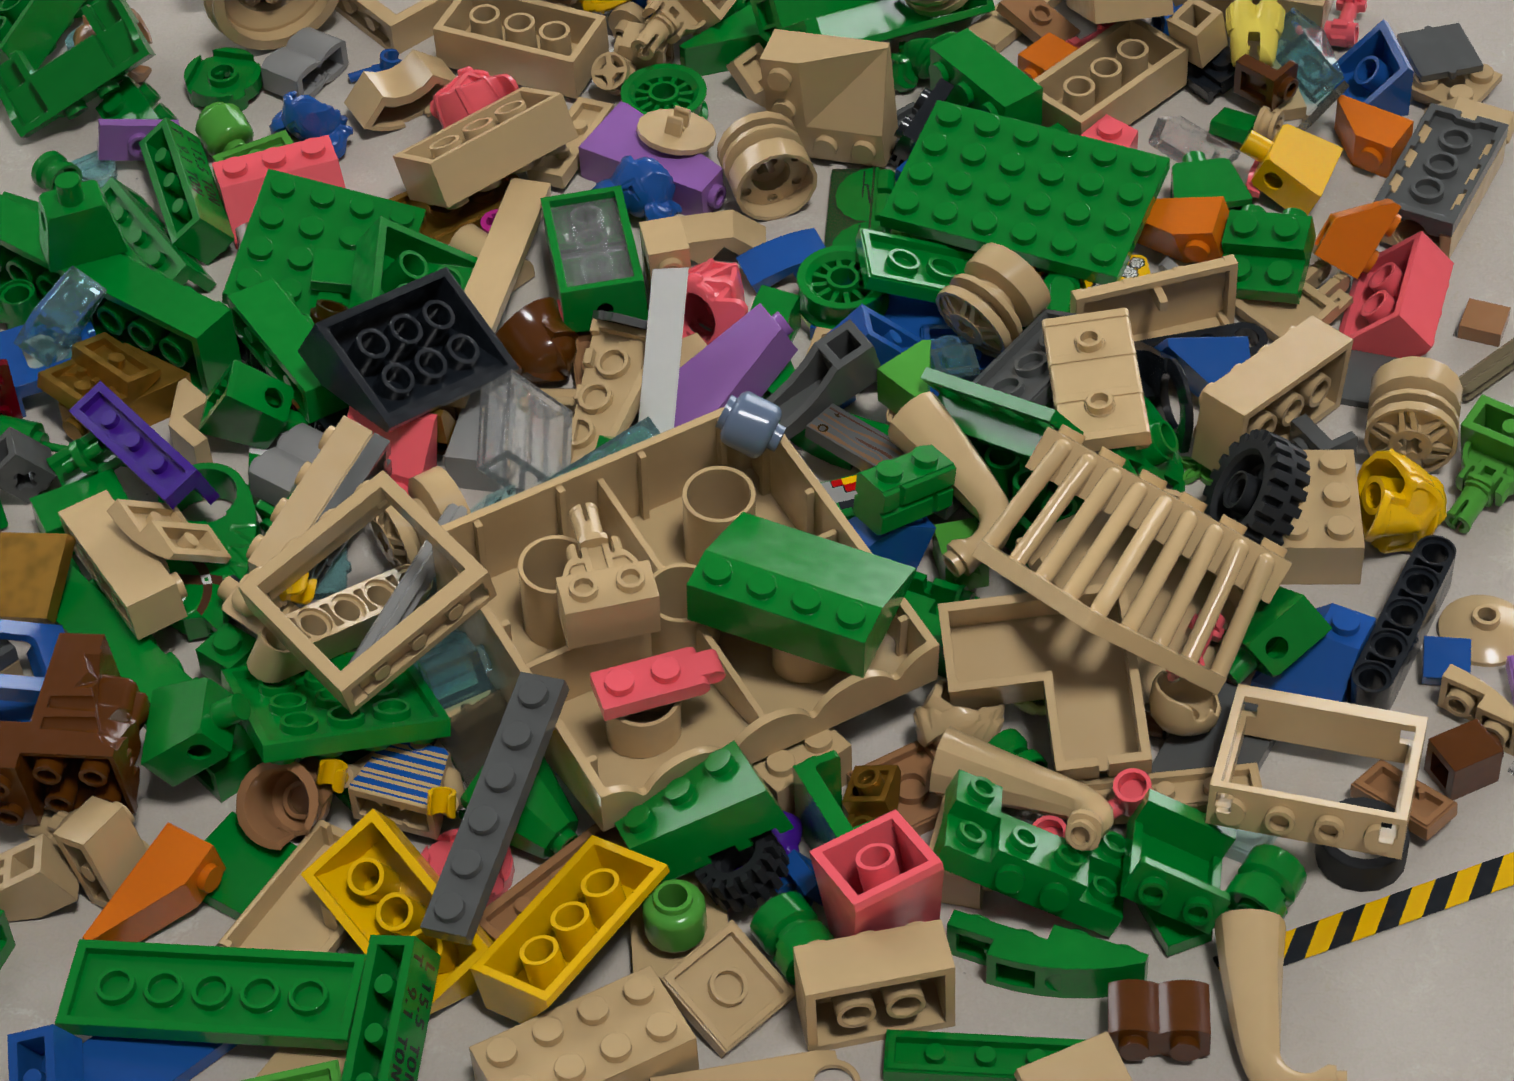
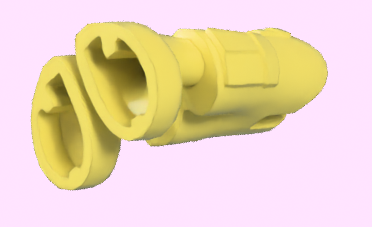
[1225,0,1285,68]

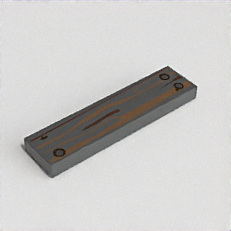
[805,403,963,520]

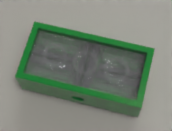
[540,185,648,332]

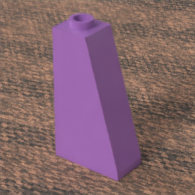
[578,101,726,215]
[674,303,798,428]

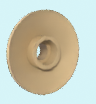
[1437,595,1514,667]

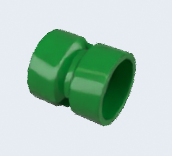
[1224,844,1307,919]
[750,891,835,985]

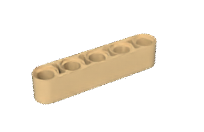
[247,564,433,683]

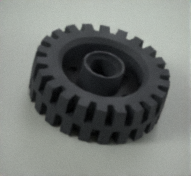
[1202,429,1310,546]

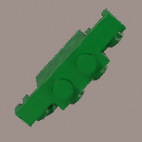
[0,0,156,138]
[933,769,1126,938]

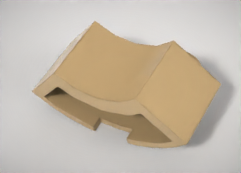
[344,49,456,131]

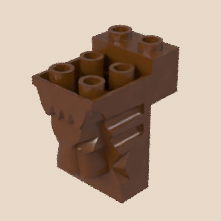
[0,633,150,827]

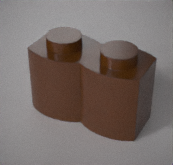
[1108,979,1211,1062]

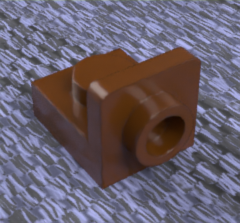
[1233,54,1299,112]

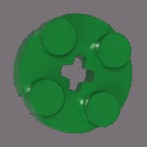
[184,47,263,111]

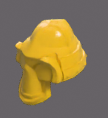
[1357,449,1447,554]

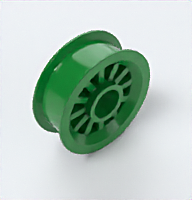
[620,63,708,120]
[797,245,889,329]

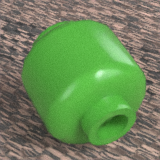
[195,102,254,158]
[642,879,707,953]

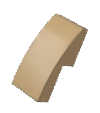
[1437,664,1514,756]

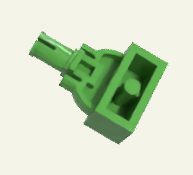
[1445,394,1514,533]

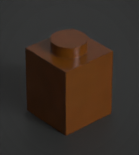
[1424,718,1504,800]

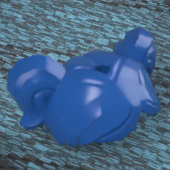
[269,91,353,160]
[591,155,682,221]

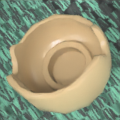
[1149,670,1221,736]

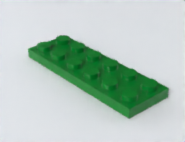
[55,939,366,1050]

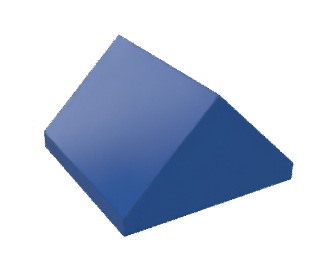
[1325,19,1414,116]

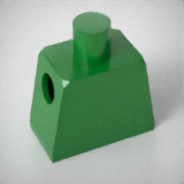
[1170,151,1252,211]
[38,171,128,273]
[199,359,309,449]
[1223,586,1332,686]
[141,677,251,787]

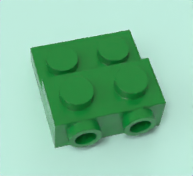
[1221,204,1316,304]

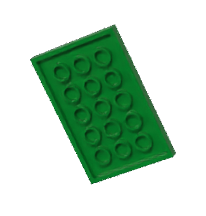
[880,100,1170,285]

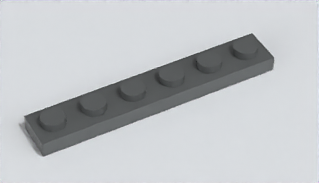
[420,672,569,946]

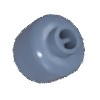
[715,391,787,459]

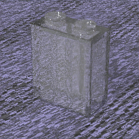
[476,369,573,494]

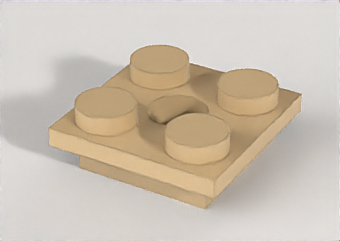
[1411,63,1503,106]

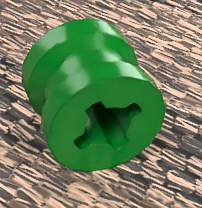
[31,151,83,191]

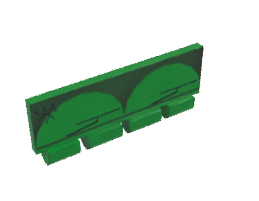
[825,167,895,247]

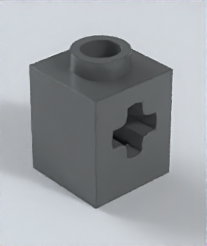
[0,427,56,504]

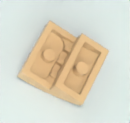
[107,499,232,564]

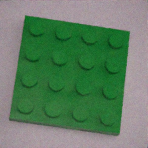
[222,169,426,316]
[221,651,451,765]

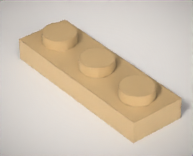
[527,97,614,189]

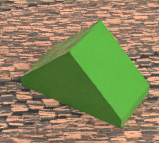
[877,340,931,414]

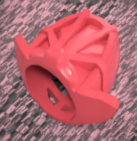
[429,66,519,129]
[682,258,748,345]

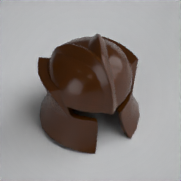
[495,297,580,387]

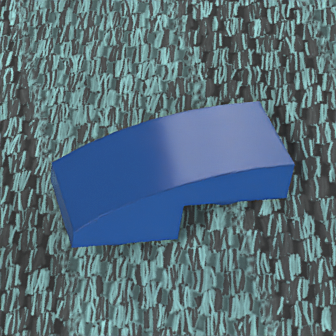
[736,228,826,293]

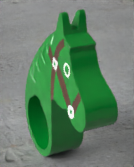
[158,463,262,640]

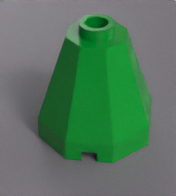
[459,757,579,859]

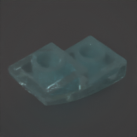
[931,335,980,377]

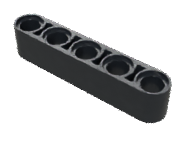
[1348,535,1456,710]

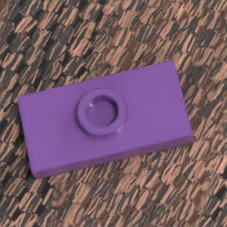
[97,119,180,161]

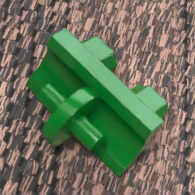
[46,432,124,486]

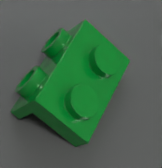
[95,76,177,120]

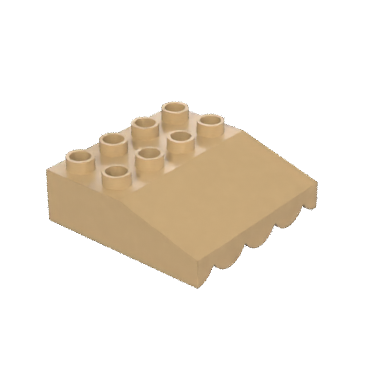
[432,407,940,832]

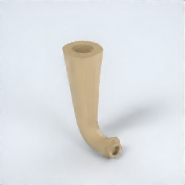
[888,391,1012,577]
[929,727,1114,851]
[1214,909,1347,1081]

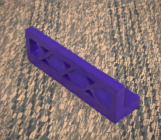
[69,381,220,509]

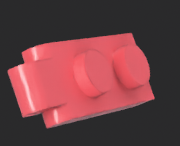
[590,647,726,721]

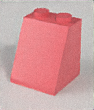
[809,809,944,939]

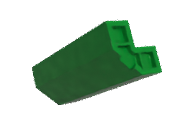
[750,0,995,43]

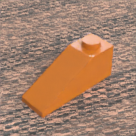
[1137,196,1229,263]
[82,822,226,942]

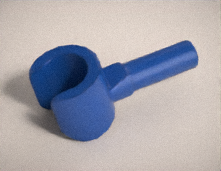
[348,49,402,83]

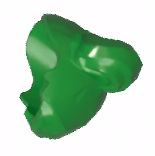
[891,31,956,93]

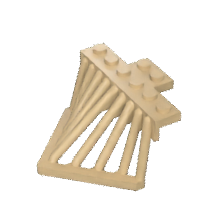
[972,424,1292,695]

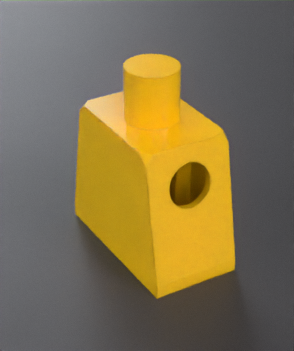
[1240,124,1343,215]

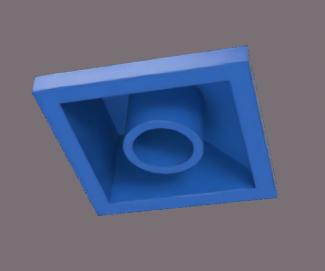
[1250,603,1376,703]

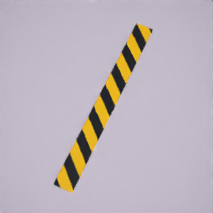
[1212,852,1514,972]

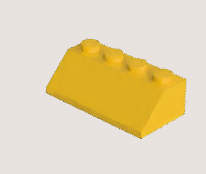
[301,808,494,1014]
[470,835,670,1023]

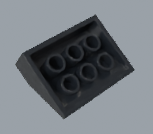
[298,267,519,432]

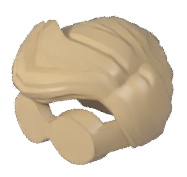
[913,679,1005,748]

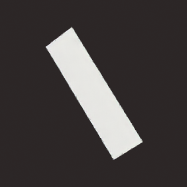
[636,267,689,443]

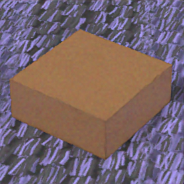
[1457,298,1511,347]

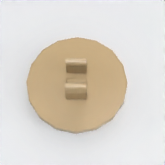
[636,105,716,156]

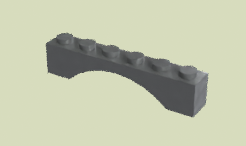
[766,319,881,440]

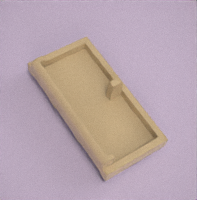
[1070,254,1238,341]
[1042,308,1152,452]
[216,820,349,953]

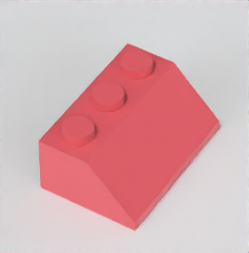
[212,135,345,249]
[1339,231,1454,358]

